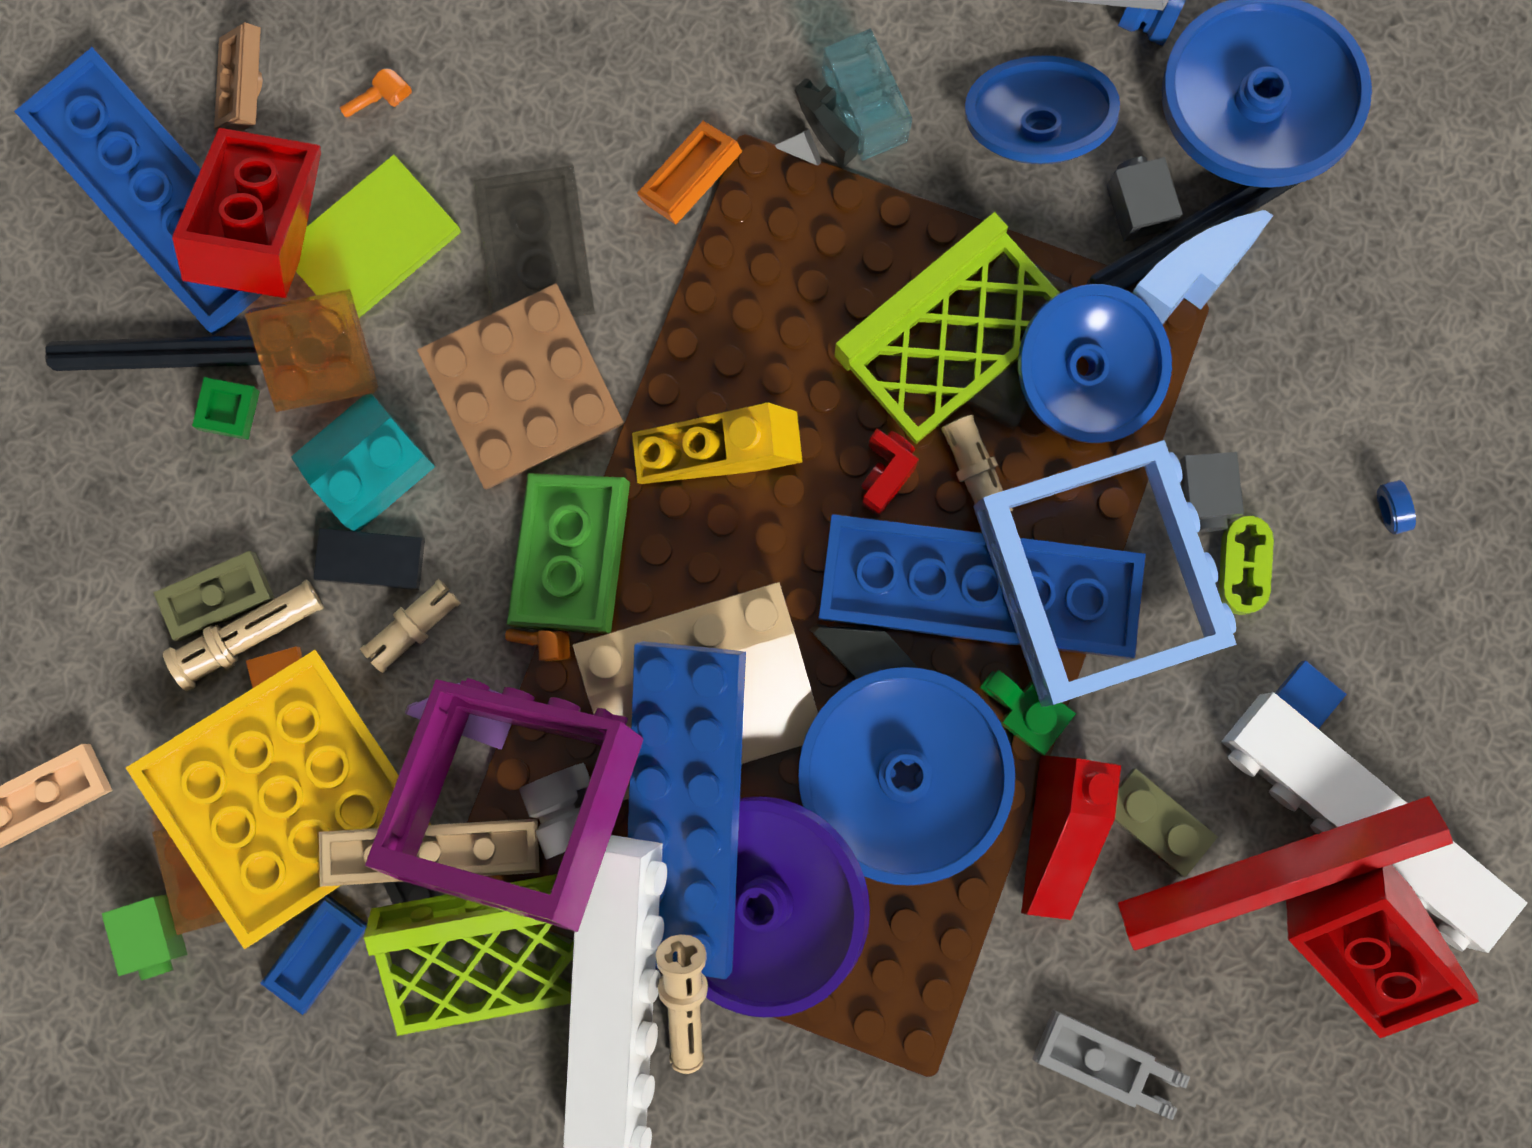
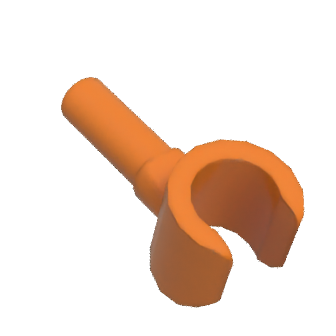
[340,69,412,118]
[505,629,571,661]

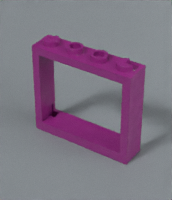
[364,678,644,932]

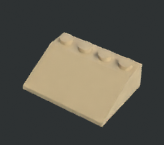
[573,582,818,800]

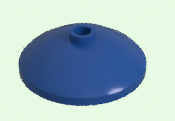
[965,55,1120,164]
[1018,284,1172,443]

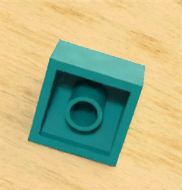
[291,391,436,532]

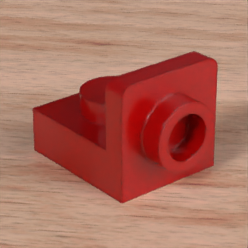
[861,429,919,518]

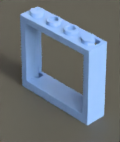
[973,440,1237,707]

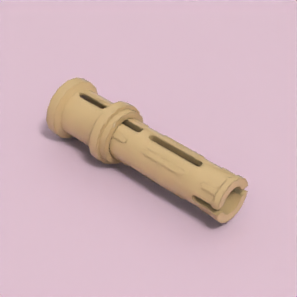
[163,580,324,691]
[655,934,708,1074]

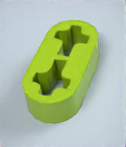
[1218,516,1274,615]

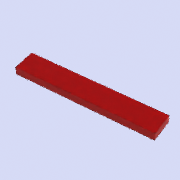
[1118,796,1453,951]

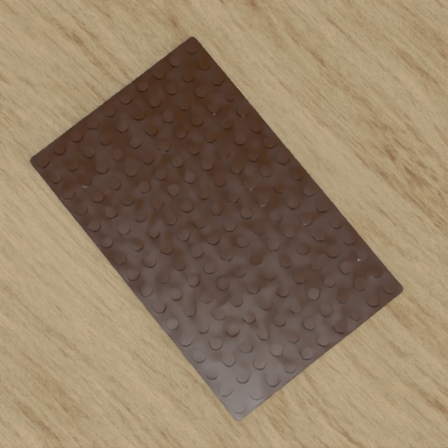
[467,134,1209,1077]

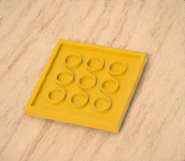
[126,650,431,949]

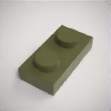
[153,551,275,642]
[1114,768,1218,878]

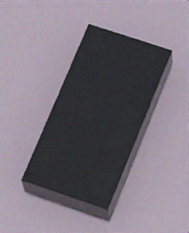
[313,528,425,590]

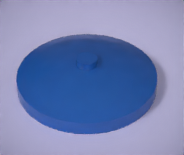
[1162,0,1372,187]
[798,667,1015,886]

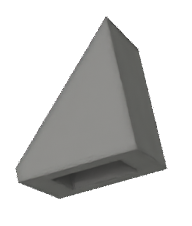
[775,129,821,165]

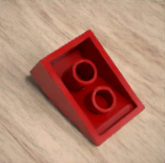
[172,128,321,298]
[1286,864,1479,1039]

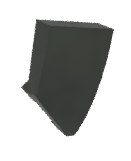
[795,78,859,168]
[810,624,918,679]

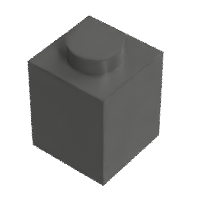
[1106,156,1182,242]
[1179,452,1244,532]

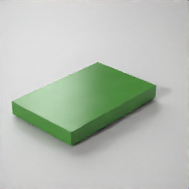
[507,473,630,634]

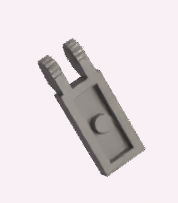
[1032,1009,1190,1120]

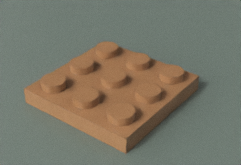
[417,283,624,490]

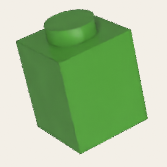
[102,893,188,981]

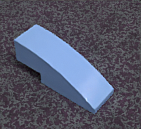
[1132,210,1273,325]

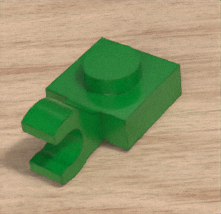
[979,670,1076,755]

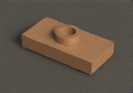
[214,22,263,133]

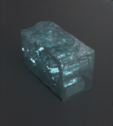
[822,28,912,161]

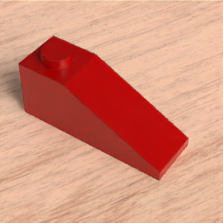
[1021,755,1121,920]

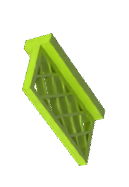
[835,212,1060,444]
[364,874,574,1036]

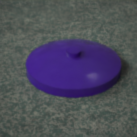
[705,797,870,1018]

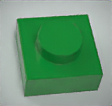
[192,377,260,440]

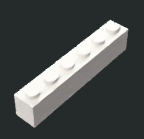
[1221,692,1527,953]
[563,835,667,1148]

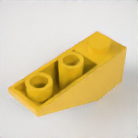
[632,402,803,484]

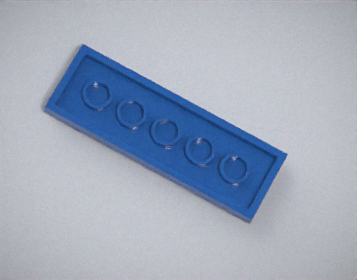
[14,47,262,335]
[818,514,1146,660]
[628,641,746,979]

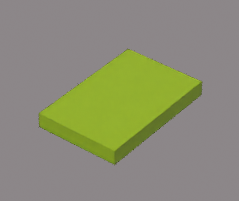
[296,154,461,329]

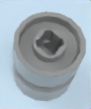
[519,763,590,859]

